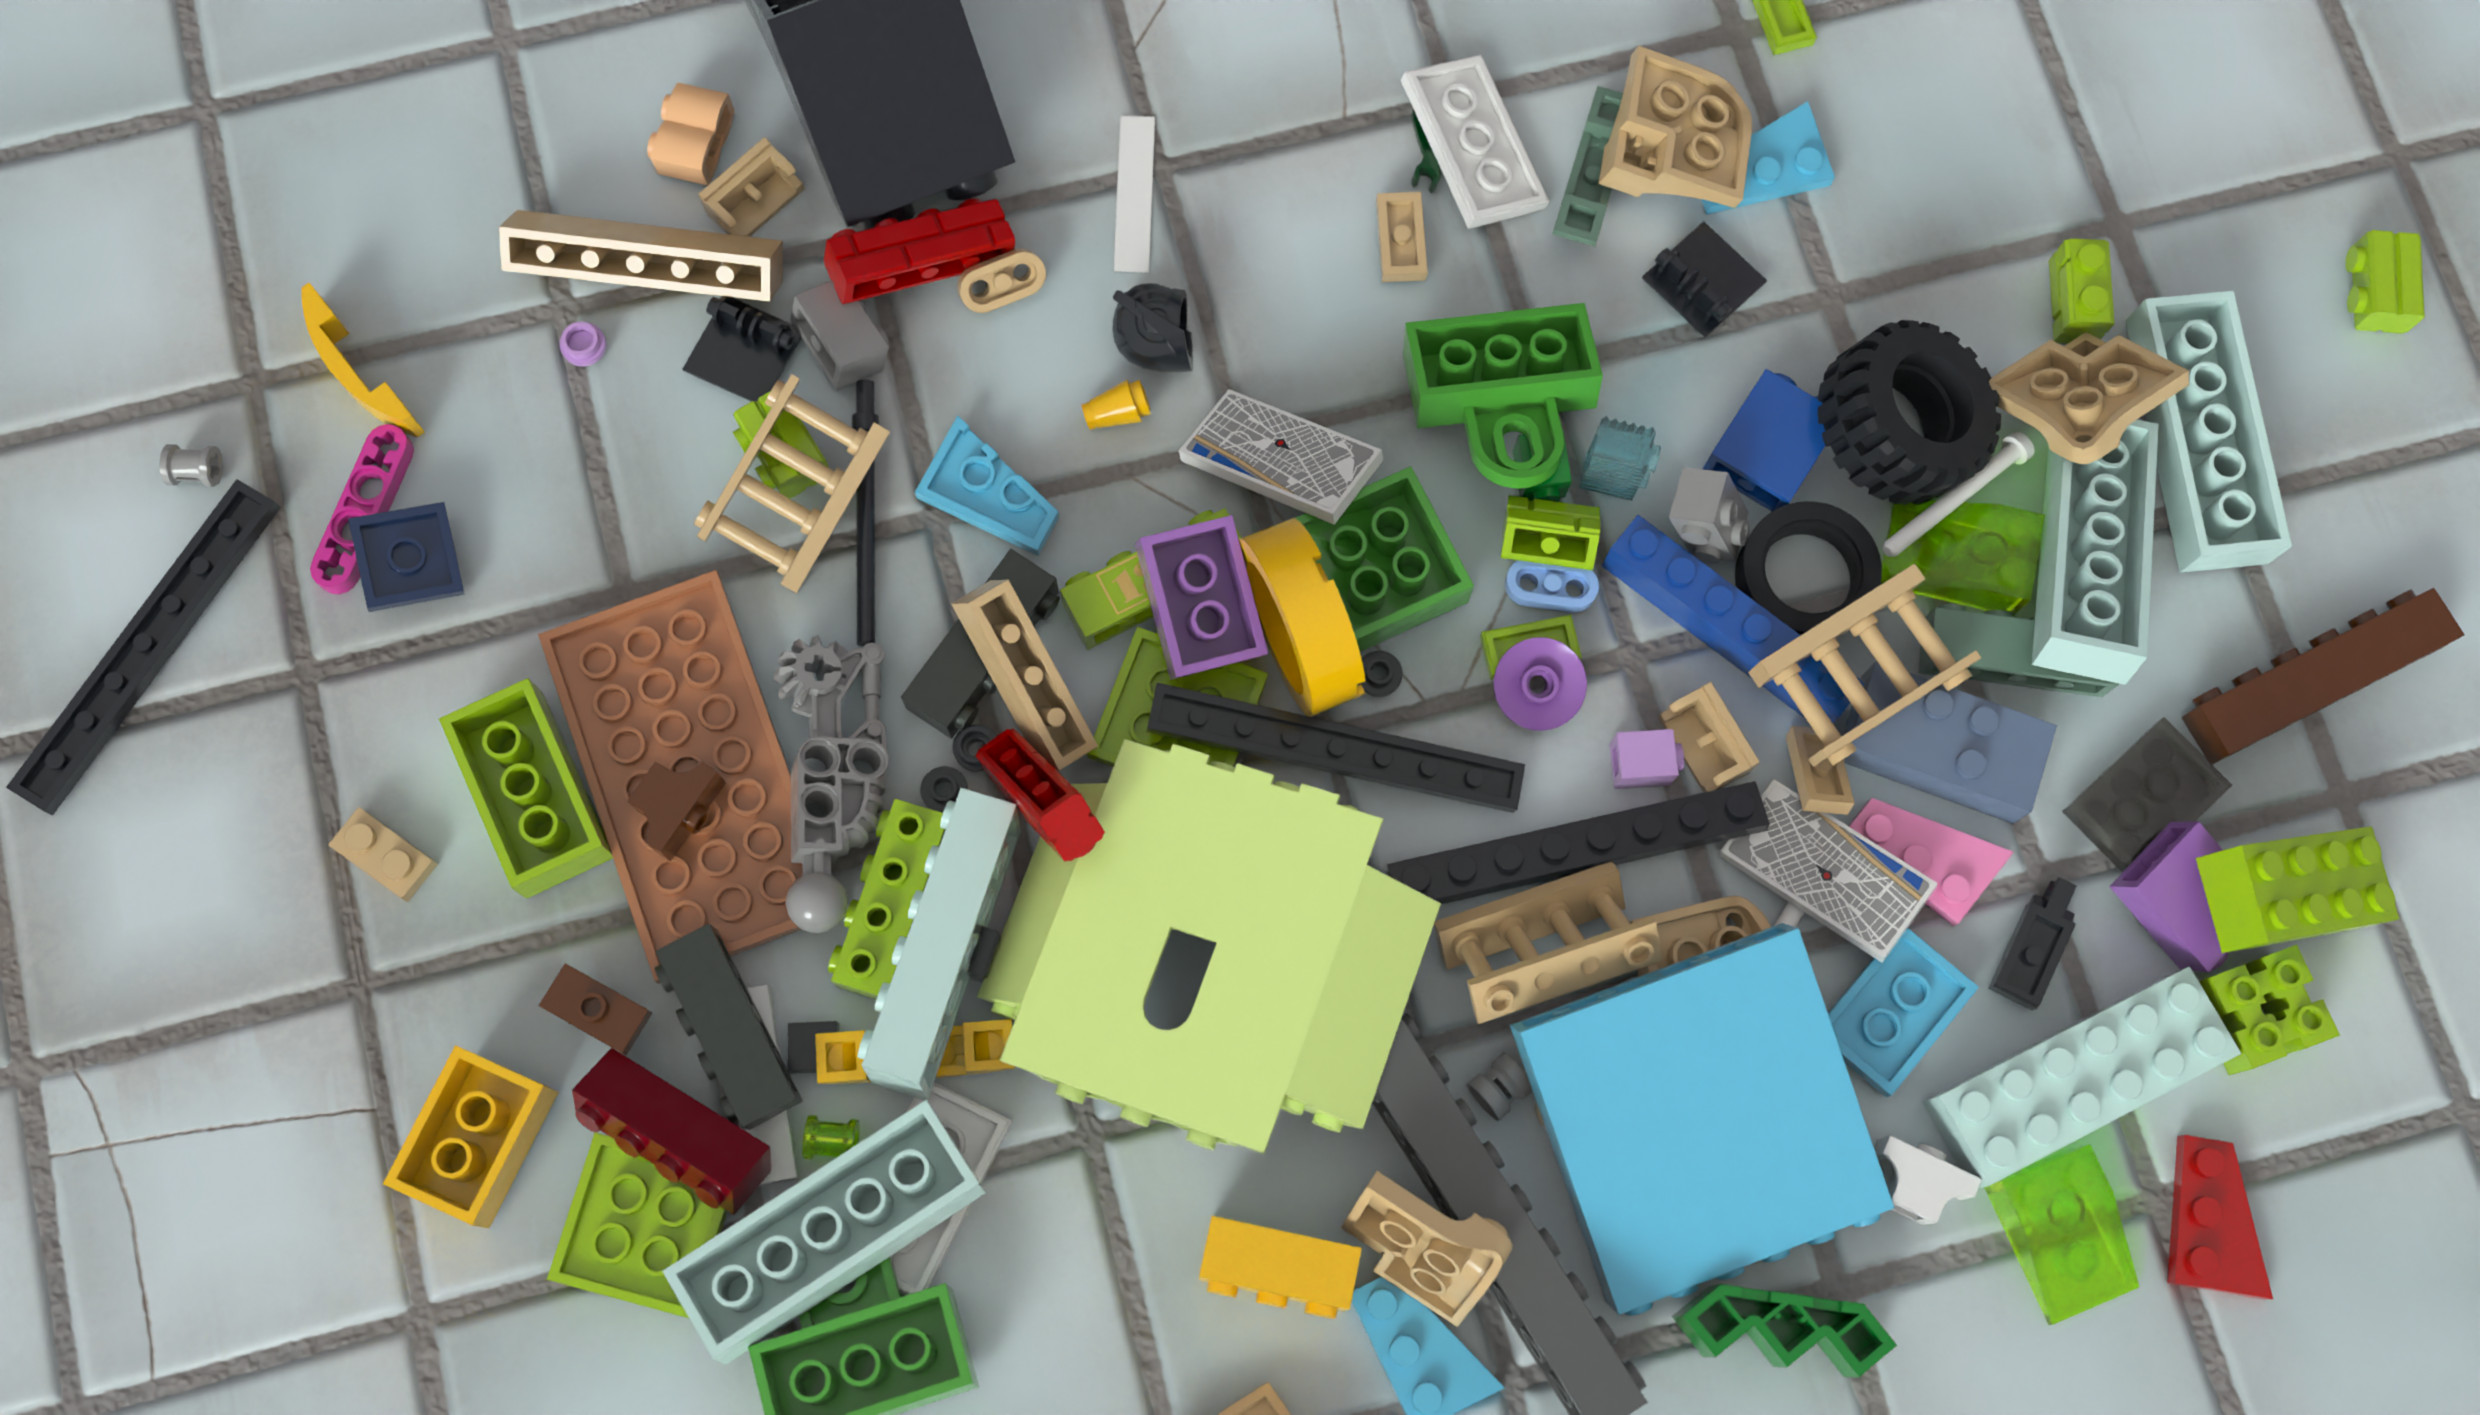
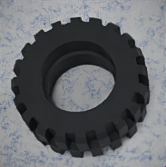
[1817,320,2001,505]

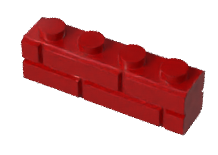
[824,198,1016,304]
[975,728,1105,862]

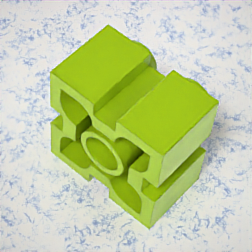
[2199,945,2340,1075]

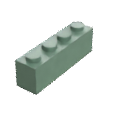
[1919,604,2119,697]

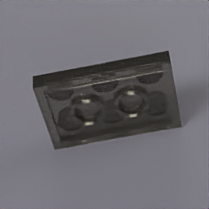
[2062,717,2232,872]

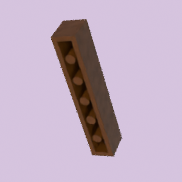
[2181,588,2465,765]

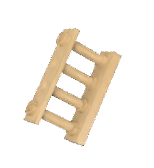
[694,374,890,594]
[1748,563,1981,767]
[1434,861,1663,1024]

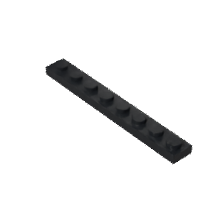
[6,479,281,815]
[1146,683,1525,813]
[1387,781,1770,904]

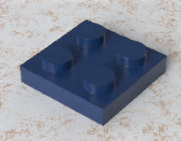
[348,502,465,612]

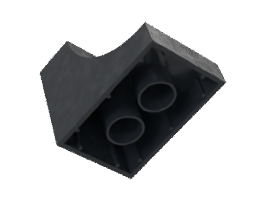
[745,0,1015,230]

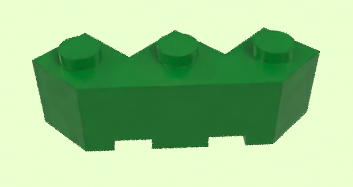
[1672,1284,1897,1377]

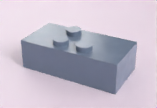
[1842,661,2057,824]

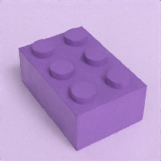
[1135,515,1268,680]

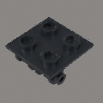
[1642,221,1767,338]
[682,296,801,402]

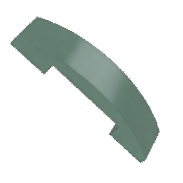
[1552,86,1623,247]

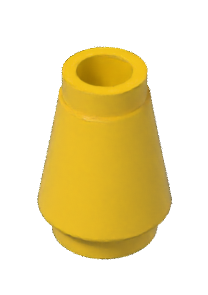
[1081,379,1152,430]

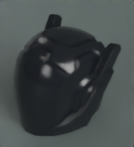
[1113,283,1193,372]

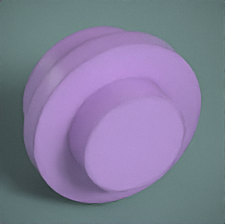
[560,322,606,367]

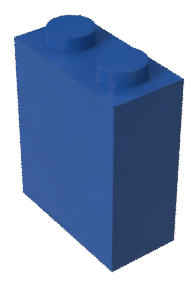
[1703,369,1825,512]

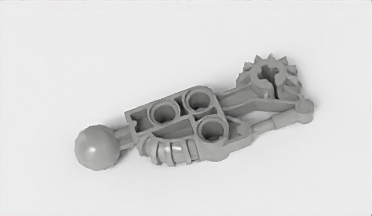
[774,635,889,934]

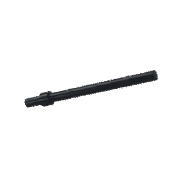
[852,379,879,646]

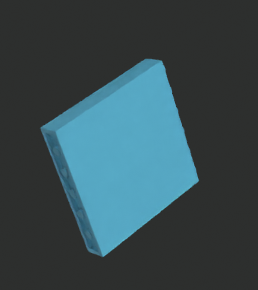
[1510,923,1894,1316]

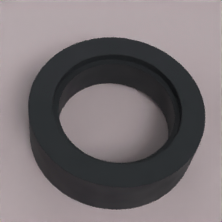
[1735,501,1882,637]

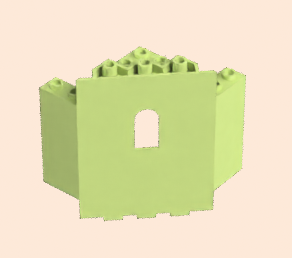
[977,739,1441,1153]

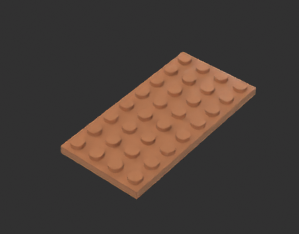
[538,570,802,984]

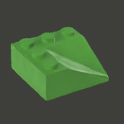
[1296,466,1474,652]

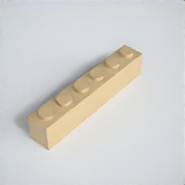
[499,210,783,302]

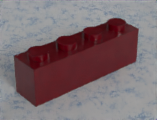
[572,1047,772,1215]

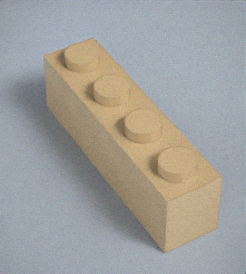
[951,579,1098,771]

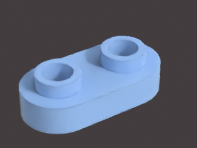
[1505,560,1599,613]

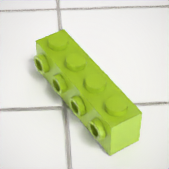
[828,799,946,1000]

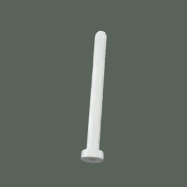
[1882,431,2035,557]

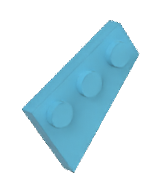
[1701,101,1835,215]
[915,415,1059,556]
[1351,1277,1505,1415]

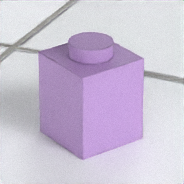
[1609,729,1684,789]

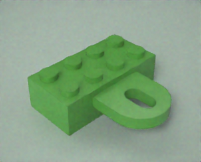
[1403,303,1603,488]
[748,1256,979,1415]

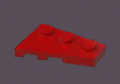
[2167,1135,2273,1300]

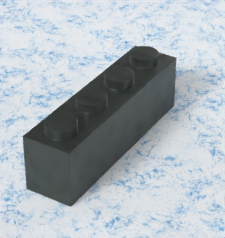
[901,548,1060,739]
[654,923,803,1130]

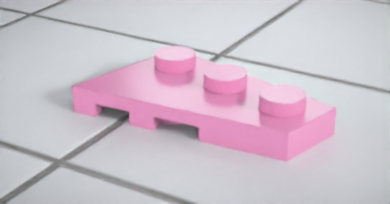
[1848,798,2014,926]

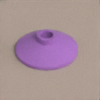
[1493,637,1587,731]

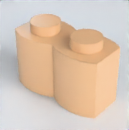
[647,82,735,186]

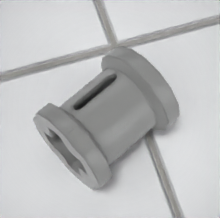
[160,444,223,487]

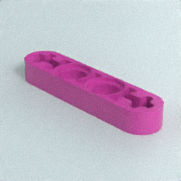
[310,424,414,594]

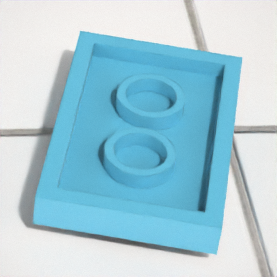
[1828,928,1979,1098]

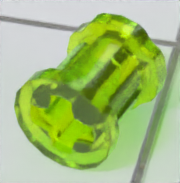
[802,1115,860,1160]

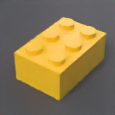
[383,1045,559,1228]
[1199,1216,1362,1319]

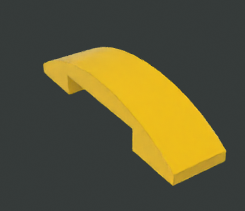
[301,283,425,437]
[815,1019,1015,1084]

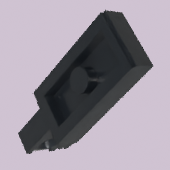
[1988,877,2077,1010]

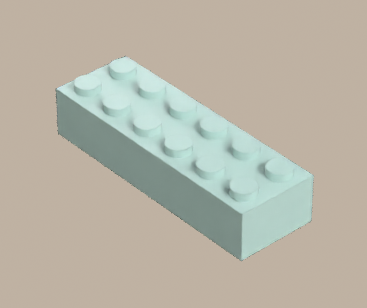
[2125,291,2292,573]
[2032,420,2159,685]
[858,788,1021,1101]
[1923,966,2242,1188]
[662,1100,986,1365]

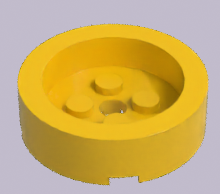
[1239,518,1366,717]

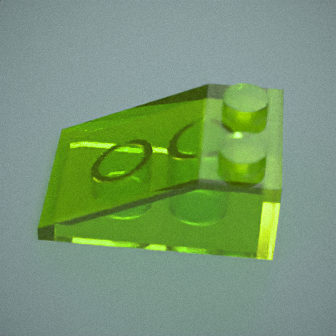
[1881,500,2045,617]
[1984,1144,2140,1325]

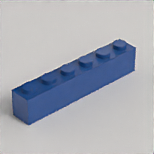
[1602,515,1865,723]

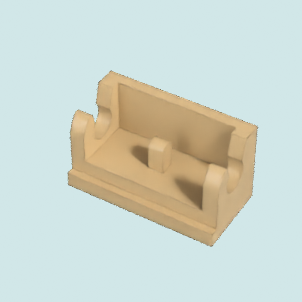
[698,137,805,237]
[1658,682,1760,793]

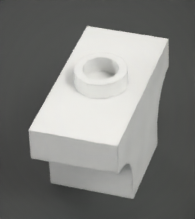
[1874,1135,1982,1225]

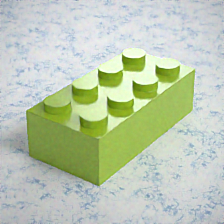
[438,678,613,899]
[2196,826,2399,953]

